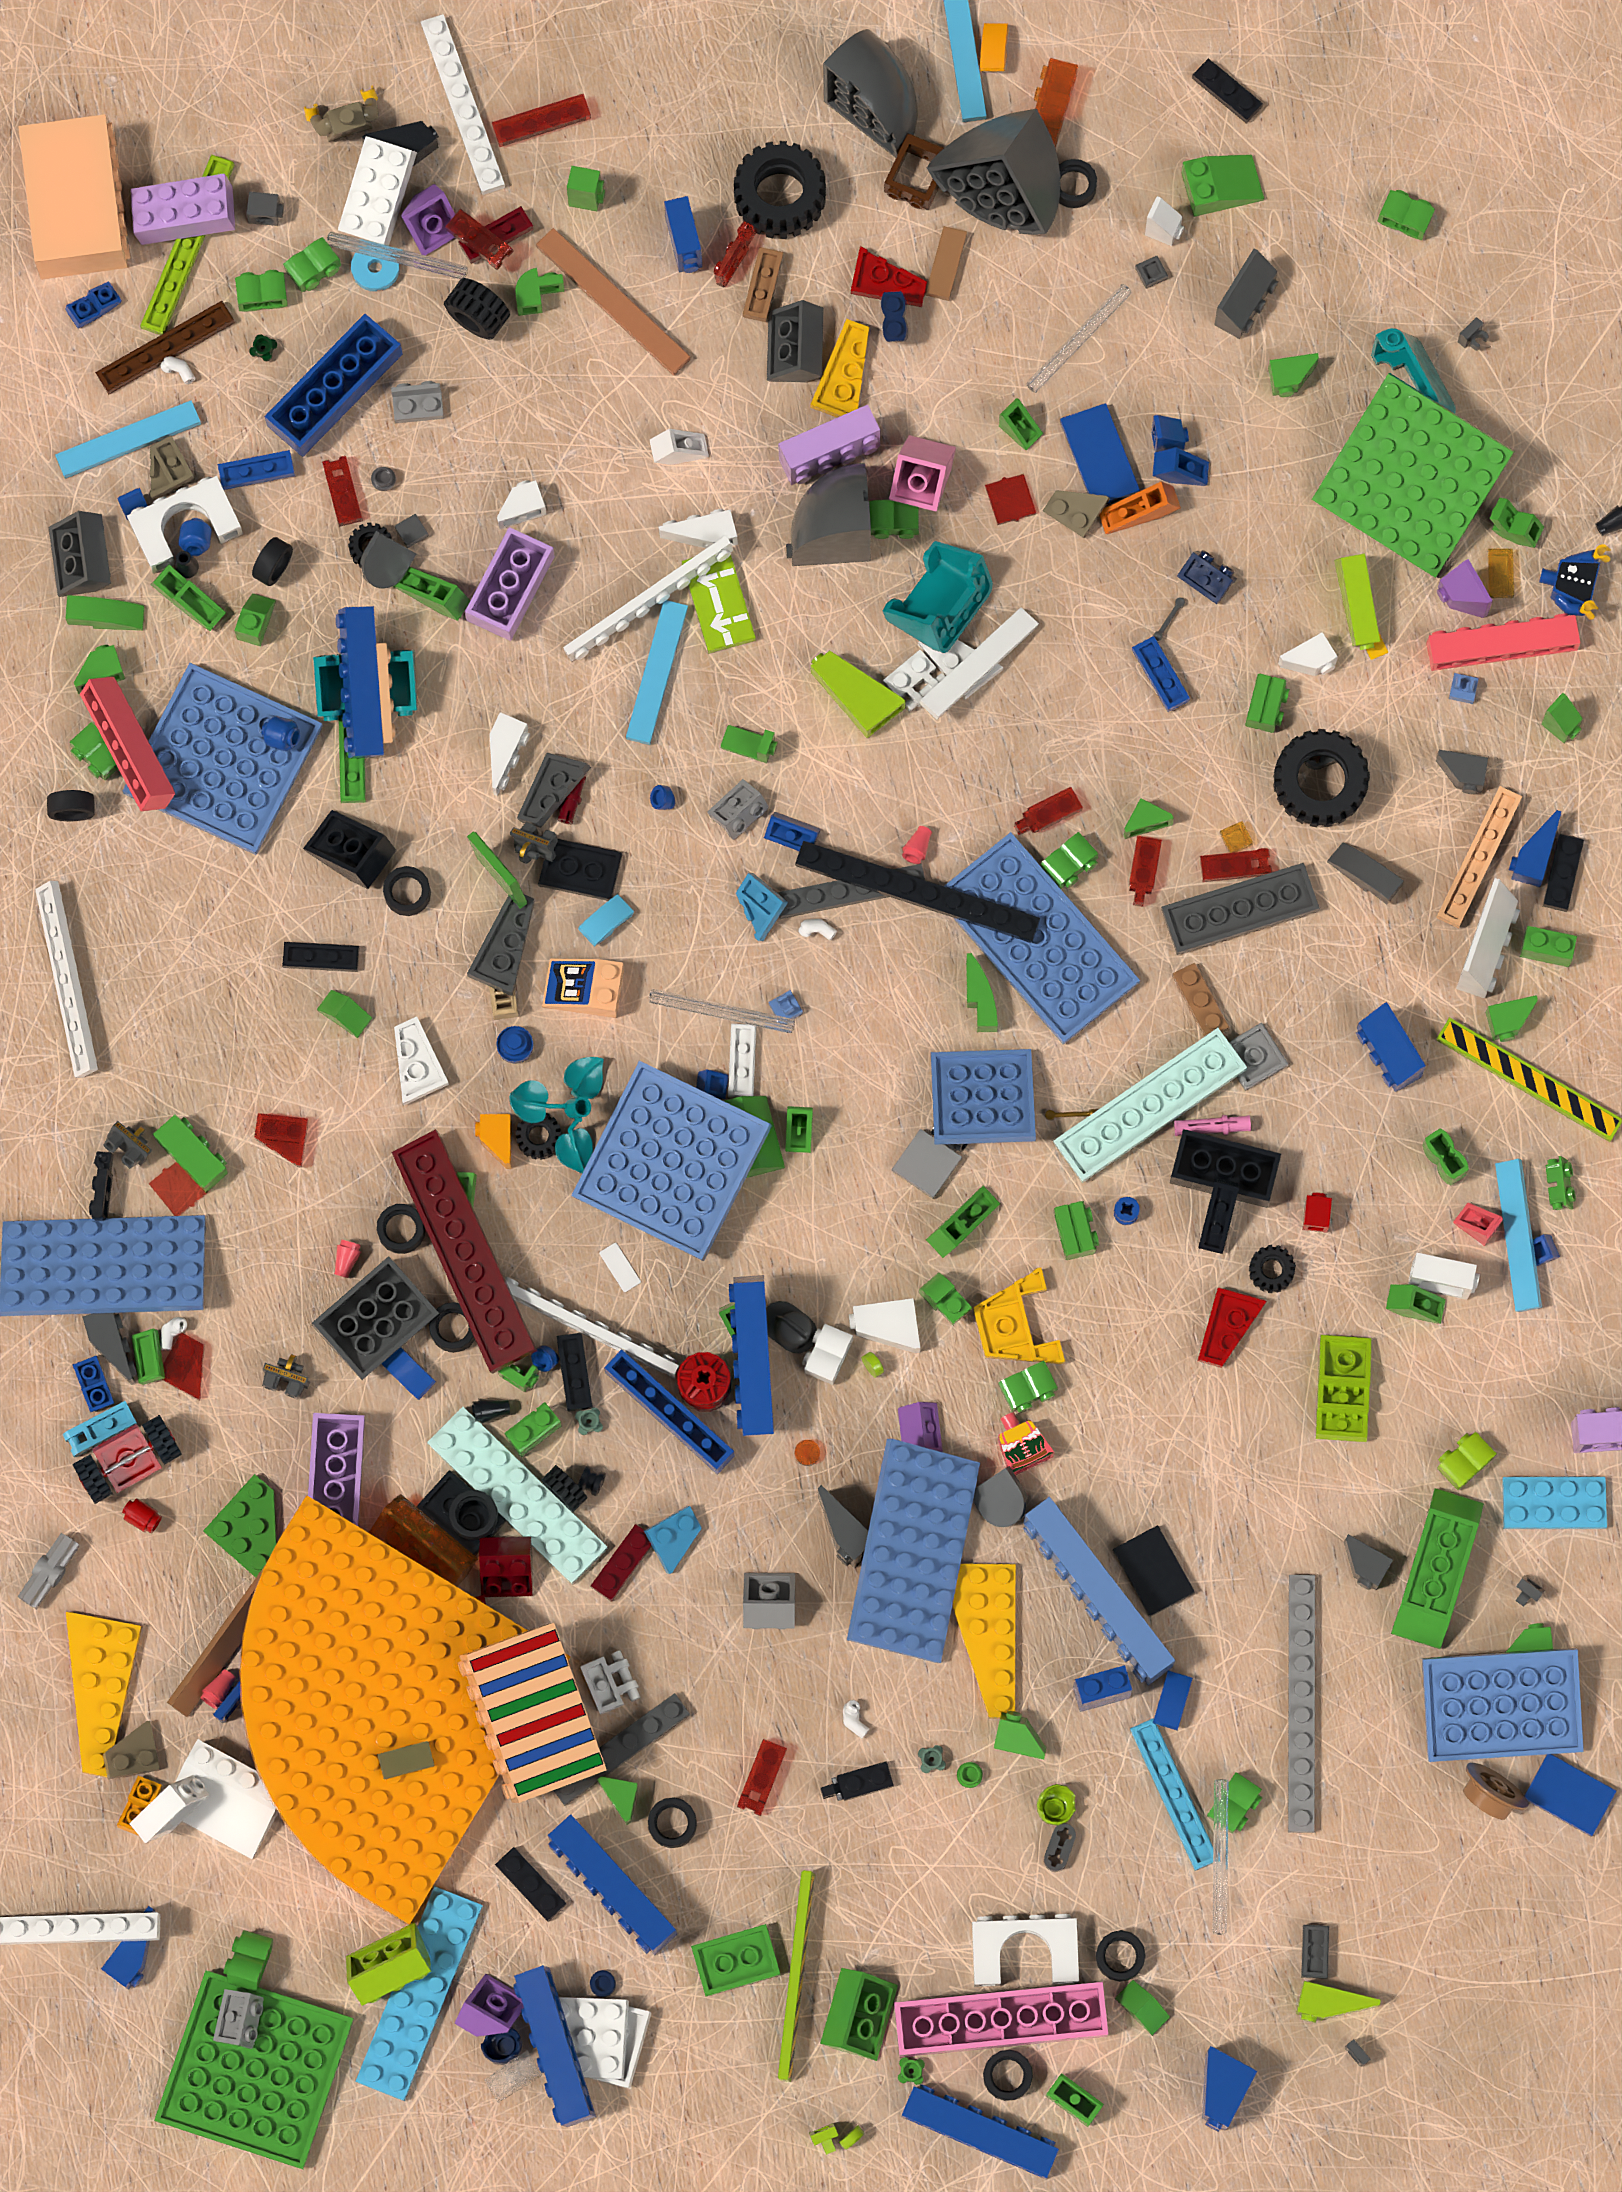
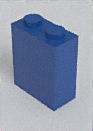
[664,196,702,273]
[1073,1665,1132,1712]

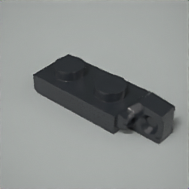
[89,1151,114,1221]
[820,1761,894,1801]

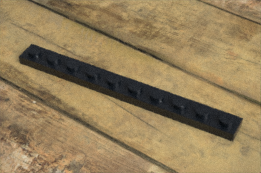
[795,841,1040,943]

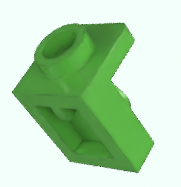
[498,1364,539,1392]

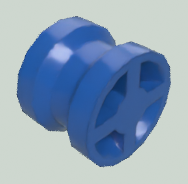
[1114,1197,1140,1225]

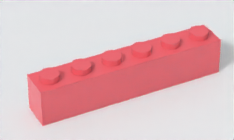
[1426,613,1580,671]
[80,677,175,811]

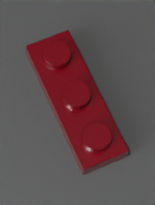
[458,206,534,264]
[590,1524,652,1602]

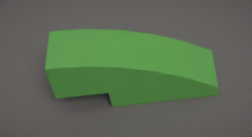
[150,565,226,631]
[65,595,144,631]
[966,953,998,1032]

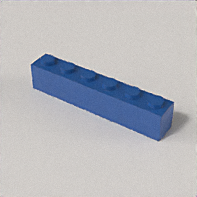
[336,606,384,758]
[604,1349,735,1475]
[513,1965,596,2127]
[901,2084,1059,2179]

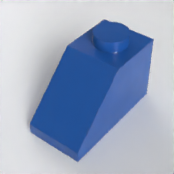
[1151,415,1189,452]
[1153,447,1209,486]

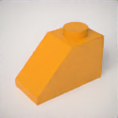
[475,1114,512,1169]

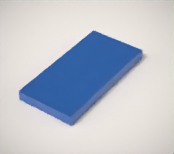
[1060,403,1140,505]

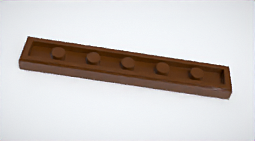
[95,301,235,395]

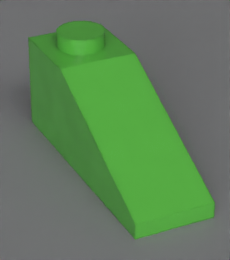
[393,567,470,621]
[926,1186,1000,1258]

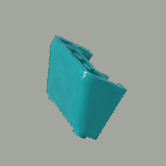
[1371,328,1456,413]
[882,541,993,653]
[313,649,417,721]

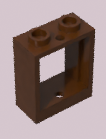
[884,133,944,210]

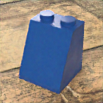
[1202,2046,1257,2132]

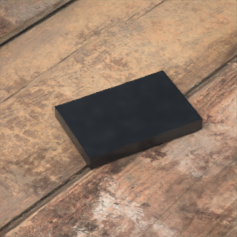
[538,839,623,901]
[415,1470,506,1559]
[1113,1525,1195,1617]

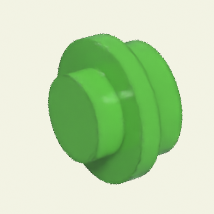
[957,1762,983,1788]

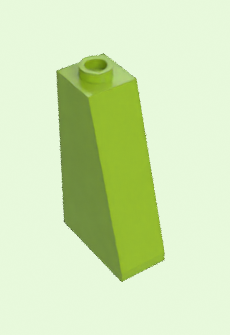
[1334,553,1380,650]
[810,651,905,738]

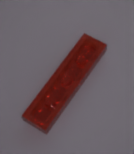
[492,93,591,147]

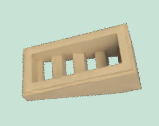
[489,986,519,1020]

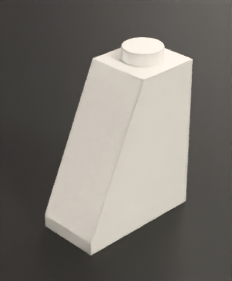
[849,1298,920,1353]

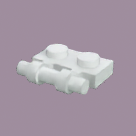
[883,650,945,711]
[580,1650,640,1715]

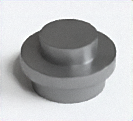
[371,467,396,491]

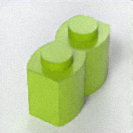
[1437,1432,1497,1490]

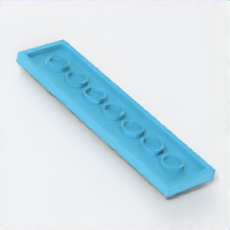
[355,1886,483,2101]

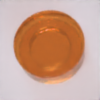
[795,1440,820,1466]

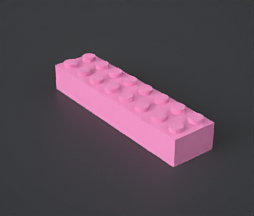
[894,1982,1108,2058]

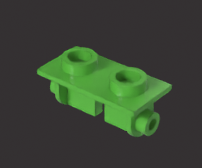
[1545,1156,1576,1210]

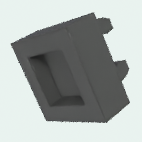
[1458,317,1489,351]
[1515,1575,1545,1607]

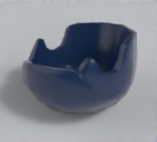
[481,2027,522,2065]

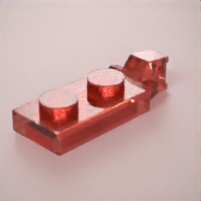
[714,221,757,288]
[1014,787,1083,835]
[1129,836,1162,907]

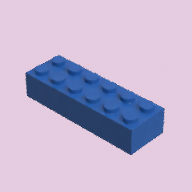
[264,314,403,457]
[729,1275,774,1436]
[548,1814,677,1956]

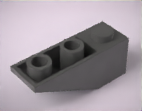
[82,1313,137,1385]

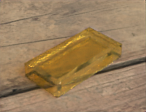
[1487,549,1514,598]

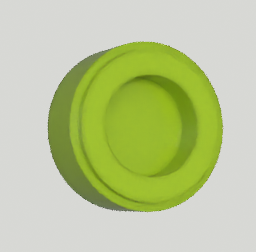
[861,1352,884,1378]
[839,2125,864,2150]

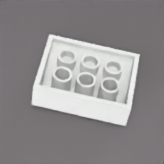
[1456,878,1520,999]
[176,1739,278,1859]

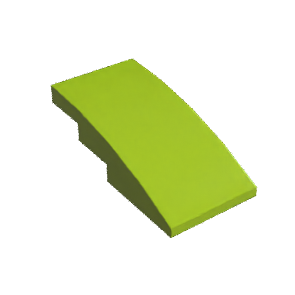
[1315,1335,1371,1442]

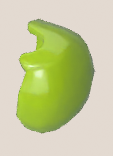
[1036,1784,1076,1826]

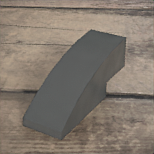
[1327,842,1404,905]

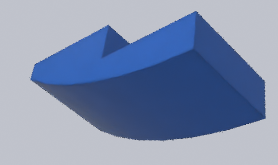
[65,281,122,329]
[382,1347,436,1400]
[73,1355,114,1413]
[1153,1670,1193,1730]

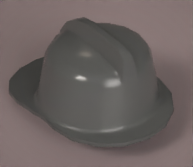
[766,1301,817,1353]

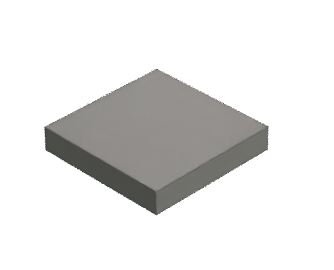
[1229,1023,1288,1091]
[892,1129,962,1199]

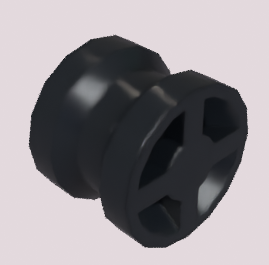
[578,1465,606,1496]

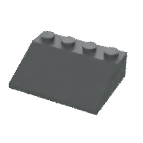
[312,1256,439,1380]

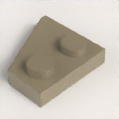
[150,435,195,501]
[1043,490,1110,538]
[103,1721,160,1779]

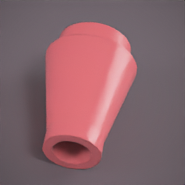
[902,826,932,864]
[334,1239,361,1278]
[201,1669,236,1709]

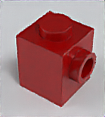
[1302,1193,1332,1233]

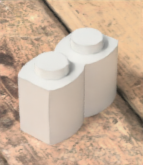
[802,1324,853,1385]

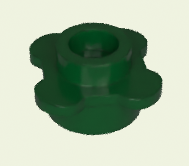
[249,334,277,362]

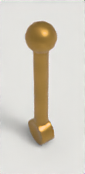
[1045,1109,1097,1121]

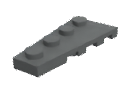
[467,894,535,996]

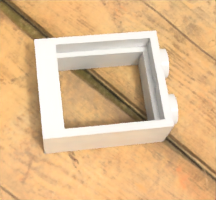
[1408,1253,1480,1300]
[129,1775,209,1844]

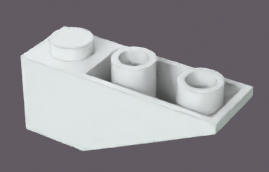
[659,509,738,548]
[490,712,530,796]

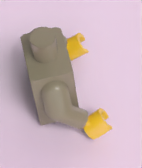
[304,86,378,142]

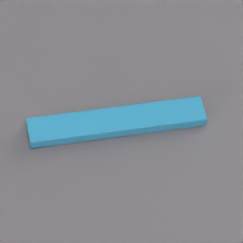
[943,0,987,122]
[55,400,201,479]
[626,600,688,745]
[1495,1159,1542,1312]
[1130,1718,1219,1871]

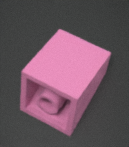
[889,435,956,511]

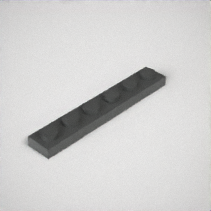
[777,864,925,919]
[553,1693,690,1806]

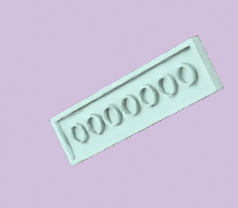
[1053,1028,1247,1183]
[427,1407,608,1584]

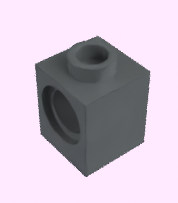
[246,192,284,226]

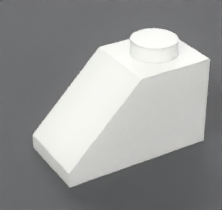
[1145,196,1184,246]
[650,429,709,465]
[497,480,546,529]
[1278,632,1338,676]

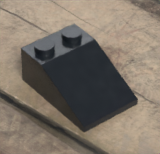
[303,810,397,889]

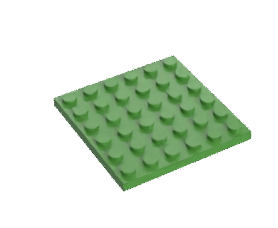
[1311,373,1515,578]
[154,1970,354,2170]

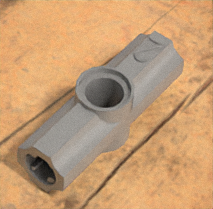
[18,1533,80,1610]

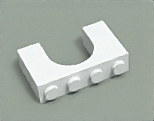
[127,476,243,574]
[972,1914,1079,1987]

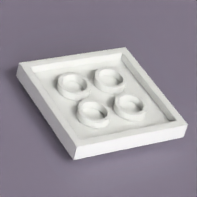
[559,1997,629,2080]

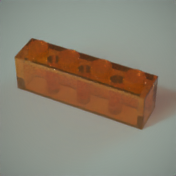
[1030,58,1078,149]

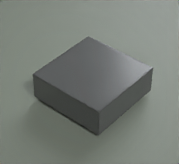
[1135,256,1168,289]
[395,514,428,548]
[1345,2039,1371,2067]

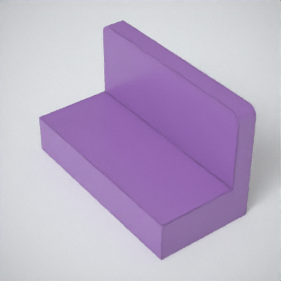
[898,1402,943,1452]

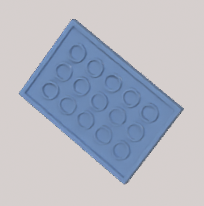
[1422,1648,1584,1762]

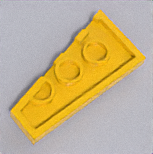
[810,318,869,418]

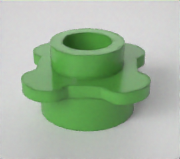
[898,2057,925,2085]

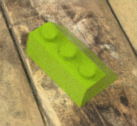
[346,1922,431,2006]

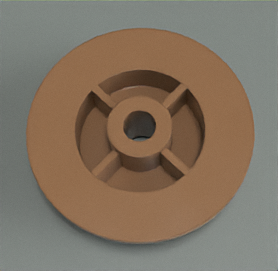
[1463,1763,1528,1820]

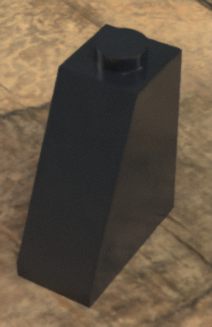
[362,121,439,166]

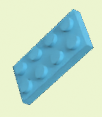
[1502,1477,1607,1529]

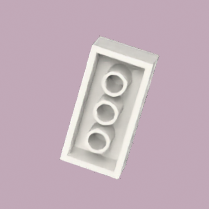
[338,136,417,246]

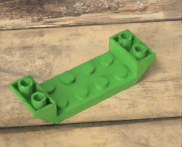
[1391,1488,1484,1649]

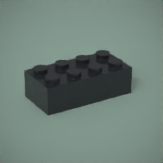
[1170,1129,1281,1208]

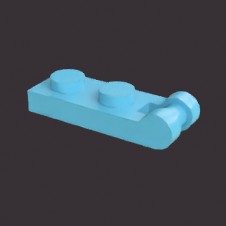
[63,1401,138,1458]

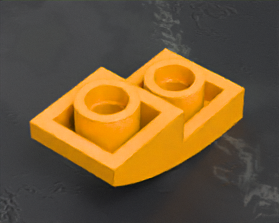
[980,23,1009,71]
[117,1775,162,1836]

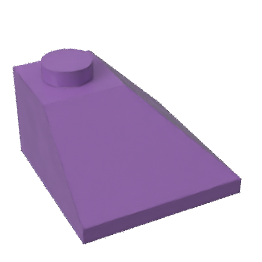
[401,184,464,257]
[1437,559,1492,618]
[454,1973,524,2037]

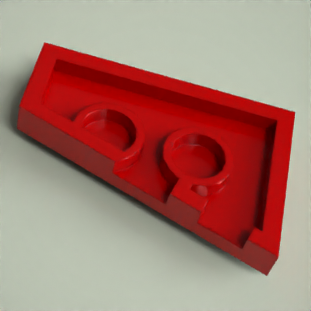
[851,246,927,307]
[1197,1287,1267,1368]

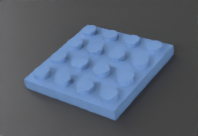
[931,1049,1036,1145]

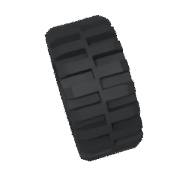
[733,141,826,239]
[1273,729,1370,827]

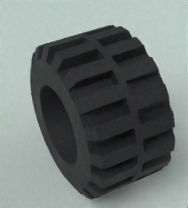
[444,278,510,340]

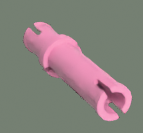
[1174,1115,1251,1136]

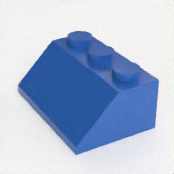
[1356,1002,1426,1092]

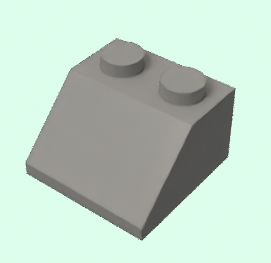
[743,1573,795,1629]

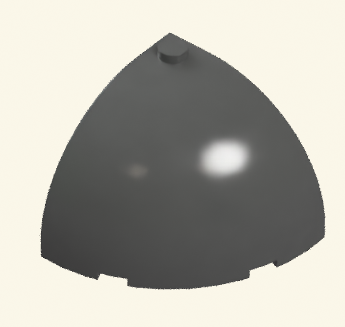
[823,29,918,158]
[926,109,1060,235]
[786,463,871,566]

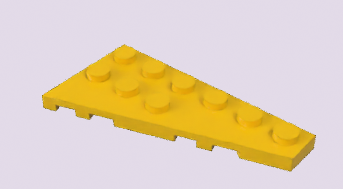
[952,1564,1016,1719]
[66,1612,142,1778]

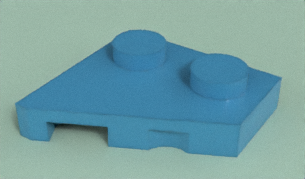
[736,873,788,941]
[644,1506,702,1574]

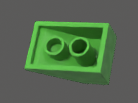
[1181,155,1264,217]

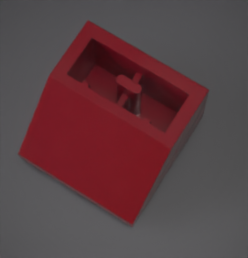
[479,1537,533,1597]

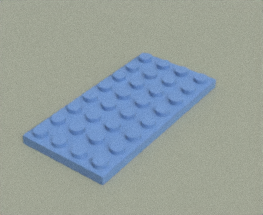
[944,832,1140,1045]
[0,1215,206,1316]
[847,1438,980,1663]

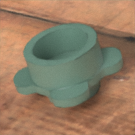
[575,1408,603,1435]
[918,1745,946,1773]

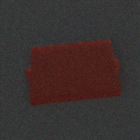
[985,474,1036,525]
[149,1162,208,1216]

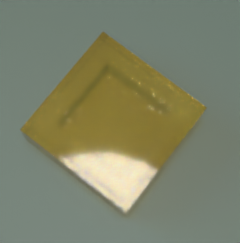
[1219,821,1253,855]

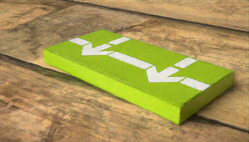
[682,555,756,654]

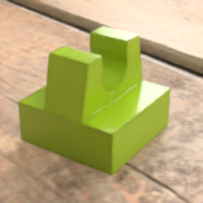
[809,2123,838,2155]

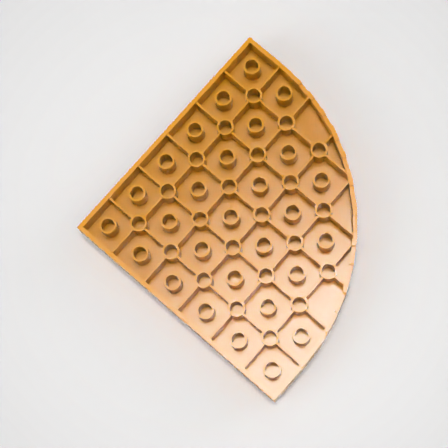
[239,1495,571,1925]

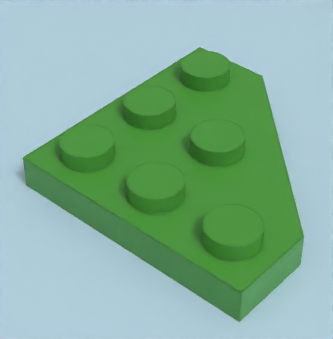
[203,1474,277,1578]

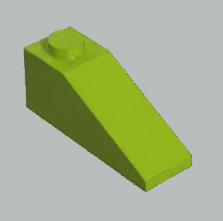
[1296,1981,1381,2023]

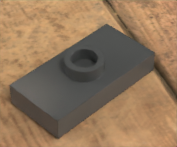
[1301,1925,1329,1979]

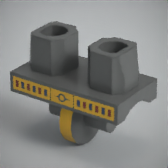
[510,822,558,864]
[103,1121,152,1169]
[262,1354,310,1399]

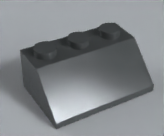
[1214,248,1279,339]
[767,300,824,382]
[49,511,111,597]

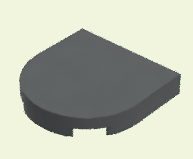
[360,531,416,589]
[973,1466,1027,1527]

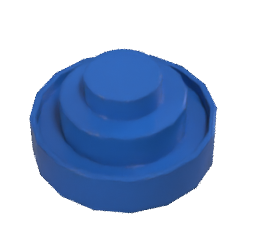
[496,1026,534,1064]

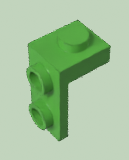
[721,725,778,763]

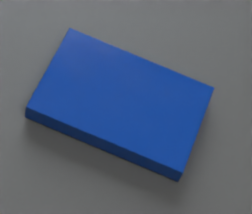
[1524,1754,1616,1837]

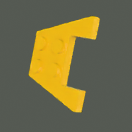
[973,1267,1065,1364]

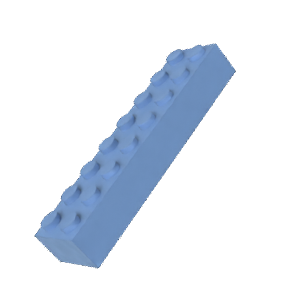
[1023,1496,1175,1686]

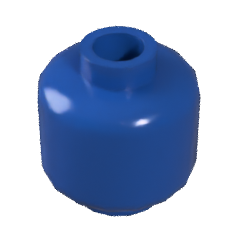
[178,518,212,556]
[261,716,300,751]

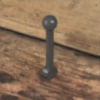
[1153,597,1185,641]

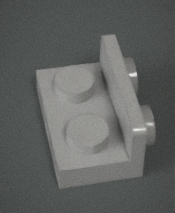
[391,381,444,423]
[707,779,768,840]
[213,1989,264,2049]

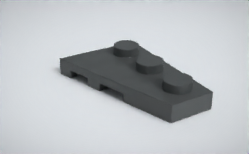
[517,753,591,828]

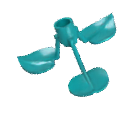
[509,1057,604,1174]

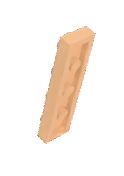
[376,643,395,744]

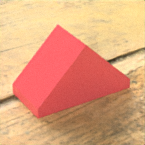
[1453,1203,1503,1246]

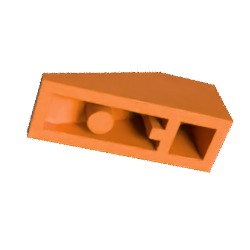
[1099,481,1181,534]

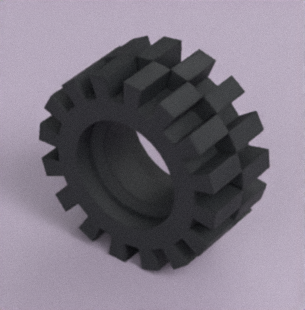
[348,522,392,568]
[516,1113,562,1160]
[1249,1245,1296,1293]
[541,1465,588,1512]

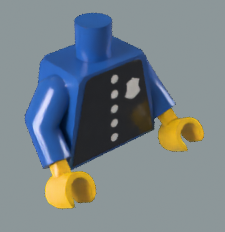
[1539,544,1611,620]

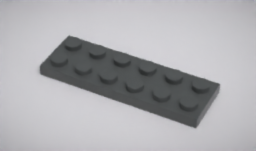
[1161,863,1320,955]

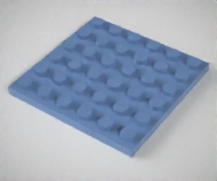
[122,663,323,855]
[571,1061,772,1261]

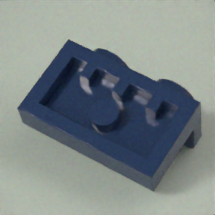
[1177,550,1237,604]

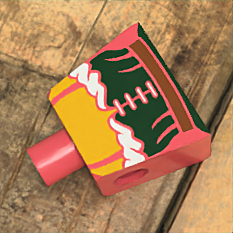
[998,1412,1054,1475]

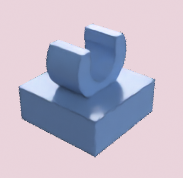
[1449,673,1479,704]
[769,990,803,1025]

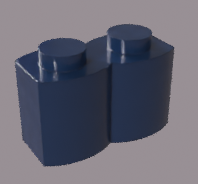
[881,291,908,342]

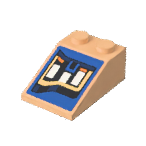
[542,958,624,1018]

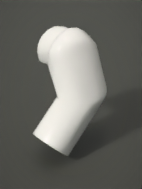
[160,356,196,385]
[798,919,837,941]
[160,1317,187,1351]
[843,1700,869,1739]

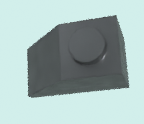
[1436,749,1488,794]
[1344,1534,1393,1590]

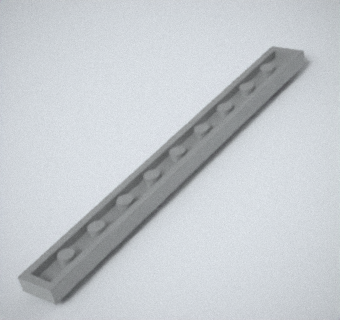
[1288,1575,1315,1833]

